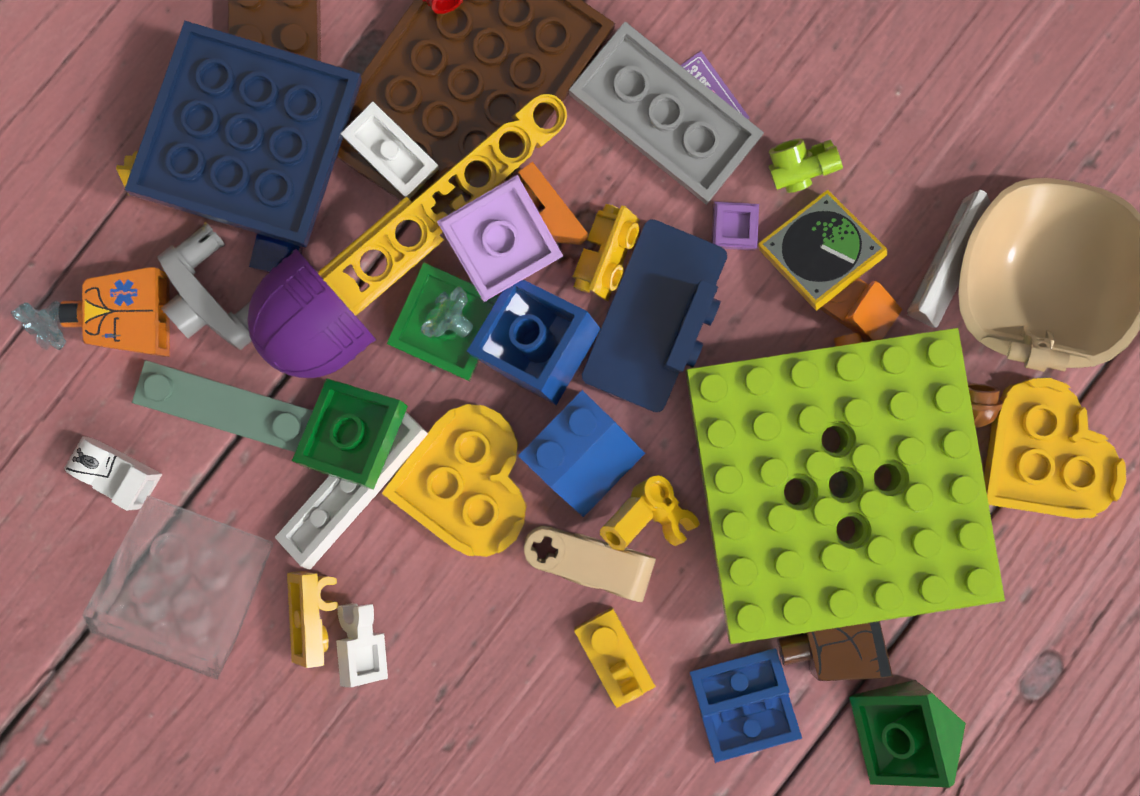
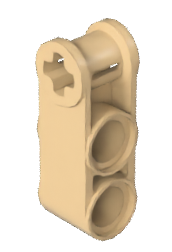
[524,526,656,602]

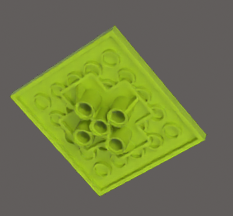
[685,328,1005,644]

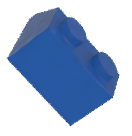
[467,280,601,405]
[518,390,645,517]

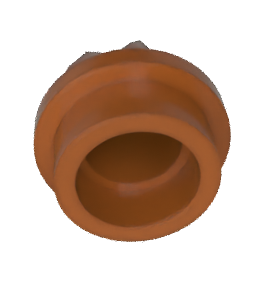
[968,383,1003,427]

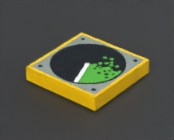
[758,189,887,311]

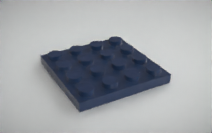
[124,20,362,248]

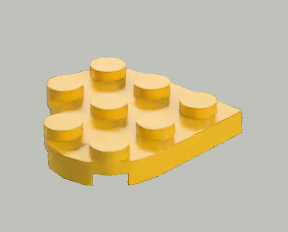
[984,378,1126,519]
[382,404,526,557]

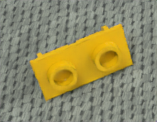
[572,204,640,301]

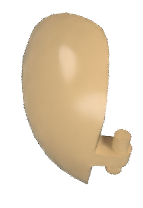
[958,178,1140,372]

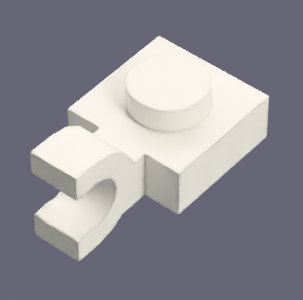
[336,603,388,687]

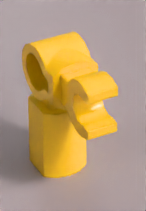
[600,475,700,551]

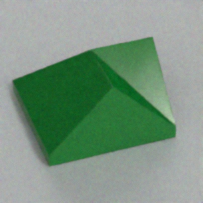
[849,680,966,788]

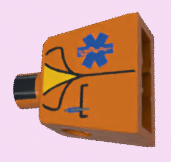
[59,267,170,357]

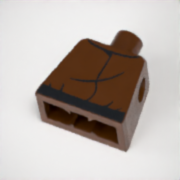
[777,621,893,681]

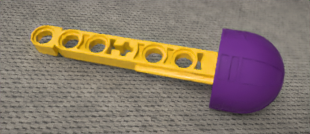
[248,94,567,378]

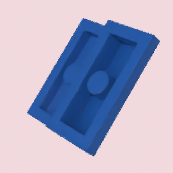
[690,648,802,763]

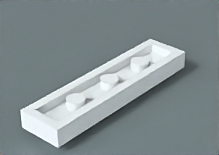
[275,412,428,570]

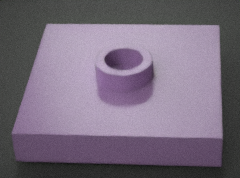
[437,175,563,302]

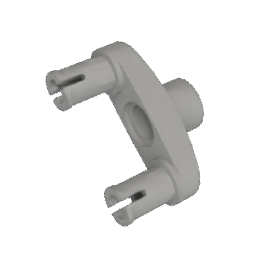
[157,223,251,350]

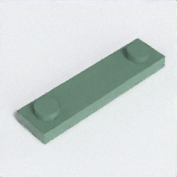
[132,360,313,452]

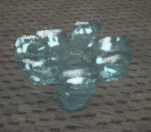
[421,287,473,338]
[11,301,66,350]

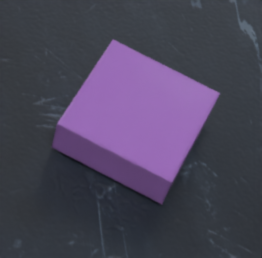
[711,202,759,250]

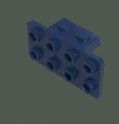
[582,219,727,412]

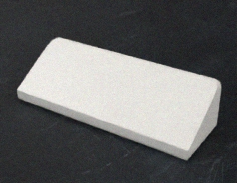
[907,190,991,328]

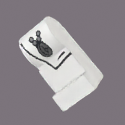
[64,436,162,511]

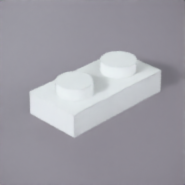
[341,102,440,199]

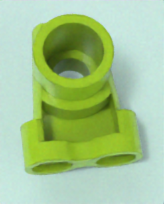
[768,139,843,193]

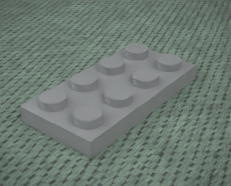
[569,22,764,205]

